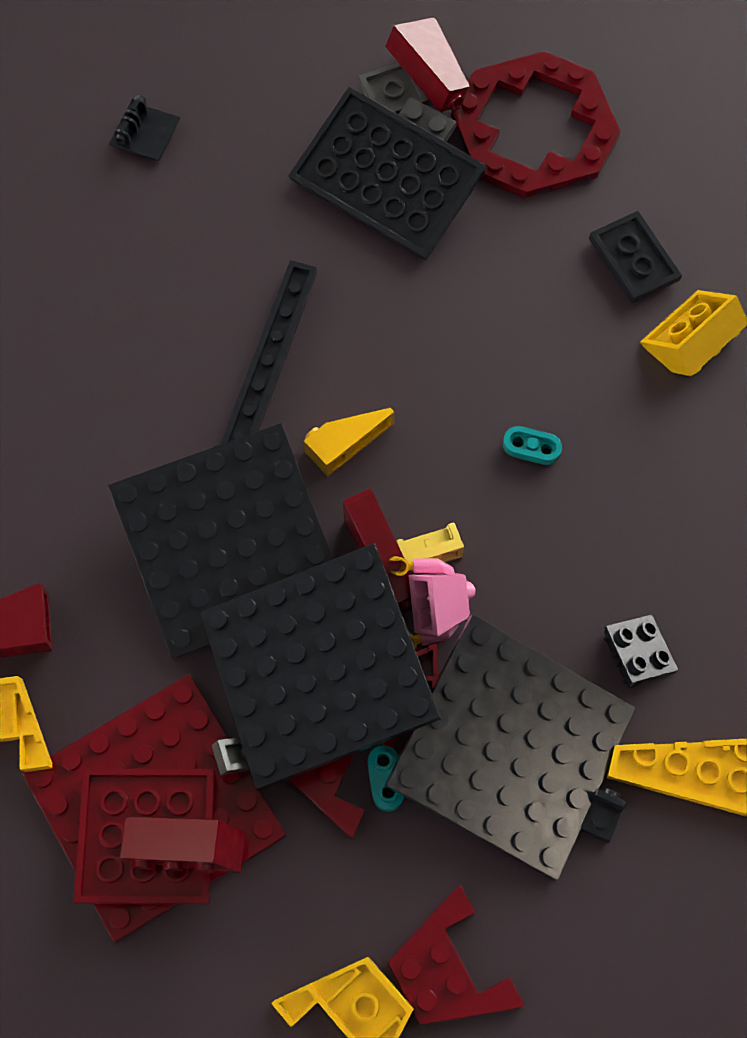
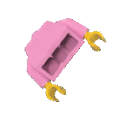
[389,556,475,649]

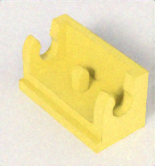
[396,522,464,573]

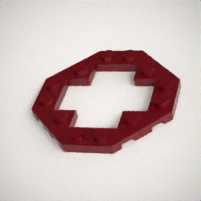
[451,51,621,198]

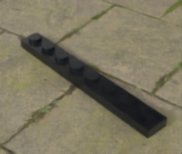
[220,260,317,445]

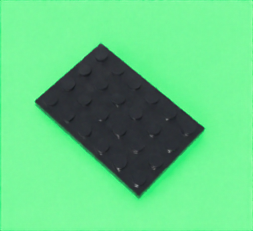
[288,86,487,261]

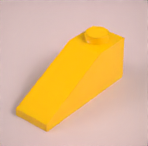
[304,408,394,477]

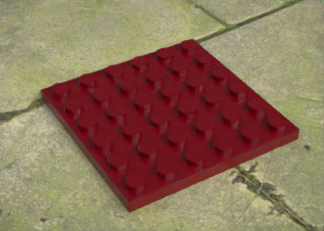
[22,674,286,943]

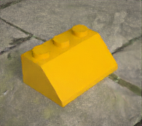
[640,290,747,376]

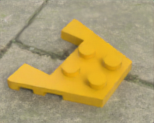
[0,676,52,772]
[271,957,414,1038]

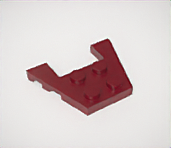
[288,737,399,839]
[388,885,524,1025]

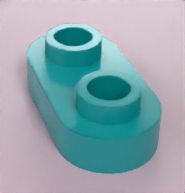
[503,426,562,465]
[367,746,404,812]

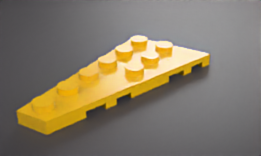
[607,739,747,817]

